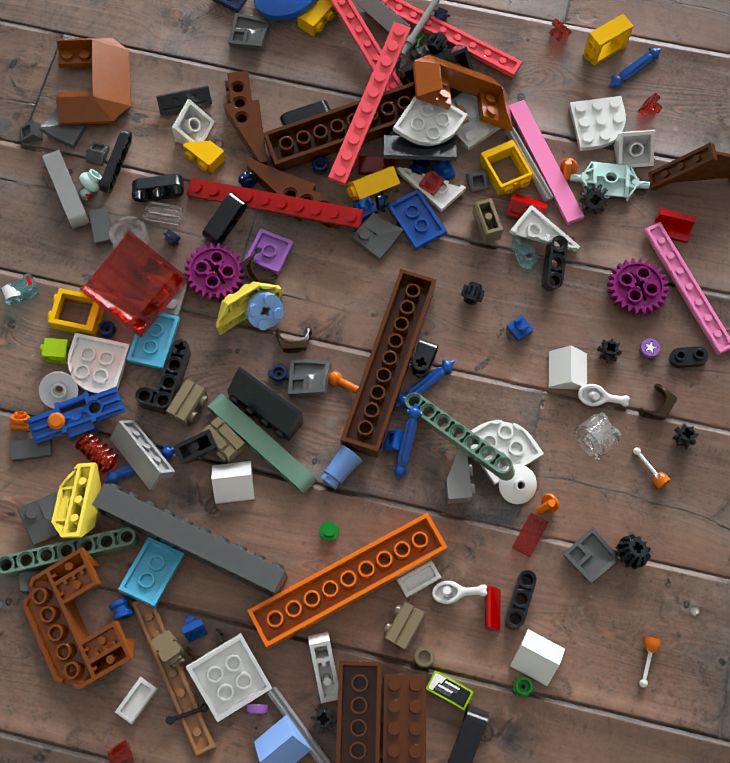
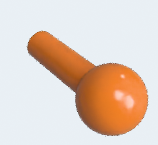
[328,371,359,394]

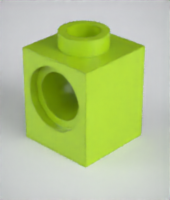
[40,338,71,364]

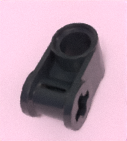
[412,339,439,378]

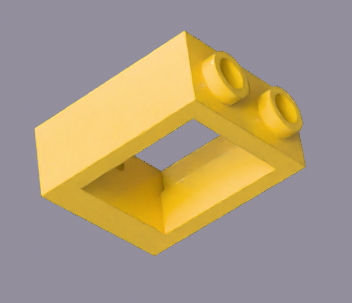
[583,14,634,66]
[479,140,533,196]
[346,166,400,201]
[47,288,106,337]

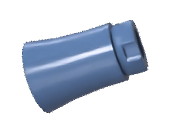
[320,445,363,490]

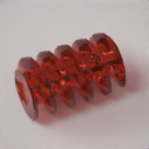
[75,432,119,474]

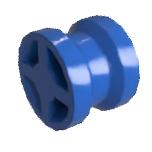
[108,598,134,621]

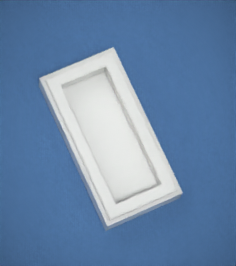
[396,560,442,598]
[115,676,158,725]

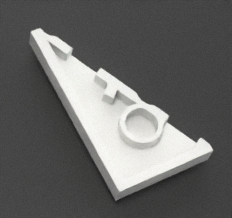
[397,167,466,212]
[509,205,580,252]

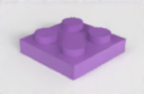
[245,228,294,275]

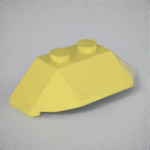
[216,282,282,335]
[51,463,102,539]

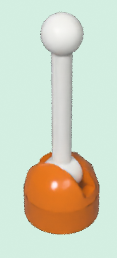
[633,447,671,490]
[639,636,662,688]

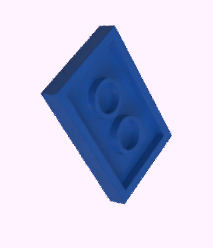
[387,189,447,251]

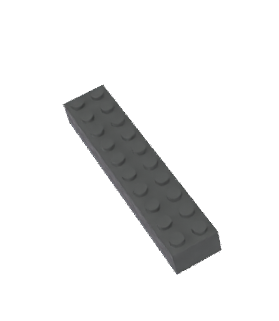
[92,483,288,597]

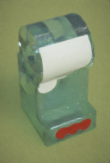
[0,273,40,305]

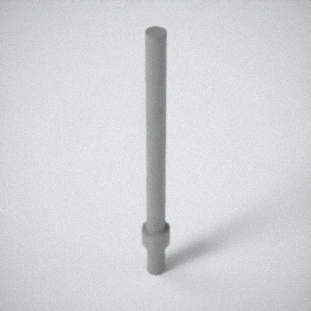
[400,0,440,57]

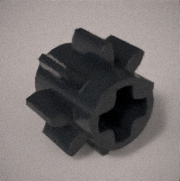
[426,32,448,54]
[461,282,485,305]
[597,338,622,363]
[672,423,699,449]
[310,706,337,734]

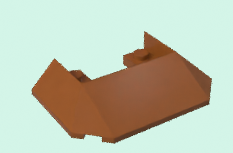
[56,37,131,125]
[413,55,513,131]
[22,547,134,690]

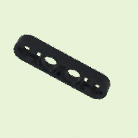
[100,130,132,193]

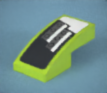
[426,671,475,711]

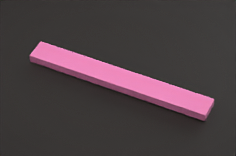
[509,100,584,225]
[643,222,730,356]

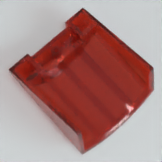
[79,230,189,338]

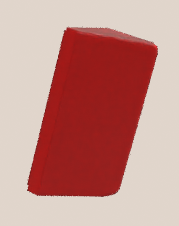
[485,586,501,630]

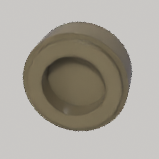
[414,646,435,668]

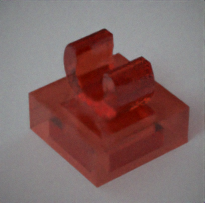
[549,18,572,42]
[638,92,663,116]
[419,171,444,196]
[107,739,134,763]

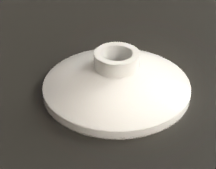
[39,372,78,409]
[499,465,537,504]

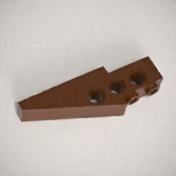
[224,71,268,165]
[247,158,346,229]

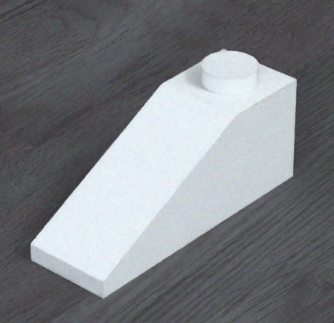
[308,632,338,703]

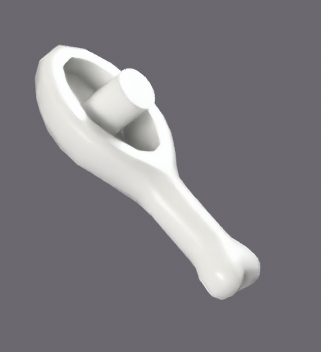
[578,384,630,407]
[432,581,487,604]

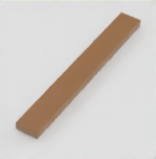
[132,600,216,757]

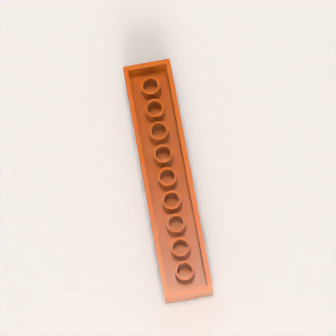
[247,512,448,650]

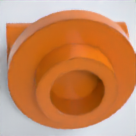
[560,158,578,180]
[9,411,30,431]
[537,494,560,514]

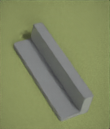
[110,420,175,490]

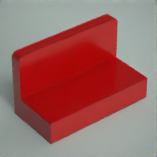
[506,193,548,219]
[655,208,697,243]

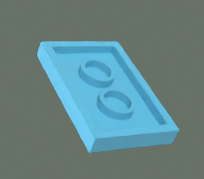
[126,308,181,370]
[118,537,185,608]

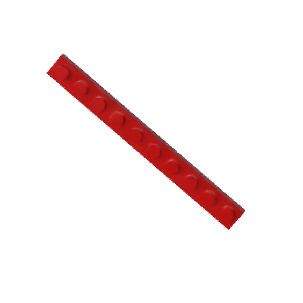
[187,178,364,229]

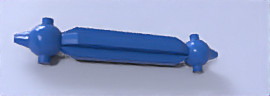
[609,47,661,88]
[395,359,455,408]
[392,403,422,480]
[103,445,175,485]

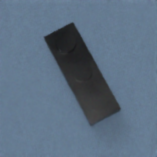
[156,85,212,114]

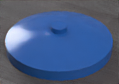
[254,0,318,21]

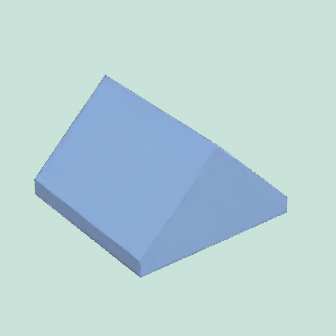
[254,715,312,763]

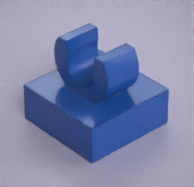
[432,160,456,181]
[353,196,378,221]
[506,315,534,342]
[382,429,403,452]
[181,614,208,643]

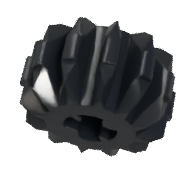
[579,183,610,214]
[615,534,651,570]

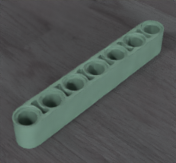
[207,393,317,495]
[405,393,515,481]
[0,527,139,577]

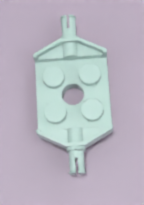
[569,162,650,201]

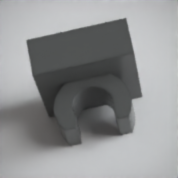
[410,45,431,61]

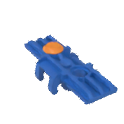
[27,387,126,444]

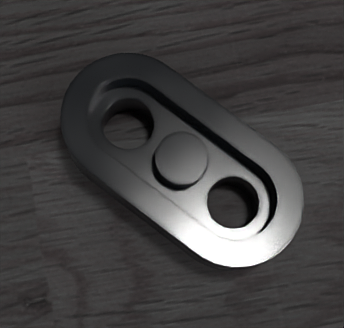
[669,346,708,368]

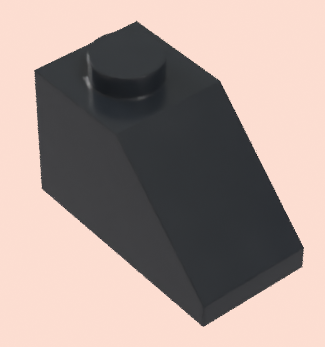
[174,429,218,464]

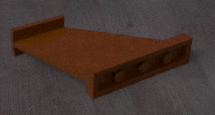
[648,142,730,191]

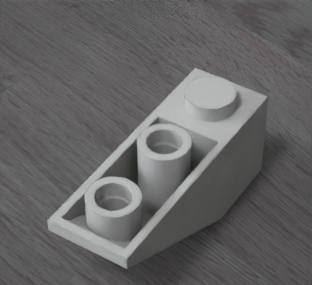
[445,449,475,504]

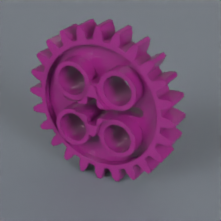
[184,243,245,302]
[607,258,669,316]

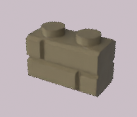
[472,198,503,244]
[166,379,208,426]
[201,417,247,463]
[383,602,426,652]
[151,630,186,668]

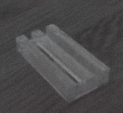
[143,201,183,225]

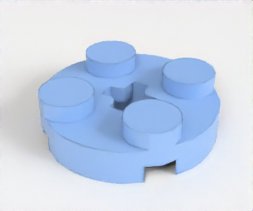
[245,291,284,330]

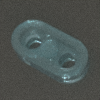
[511,235,538,268]

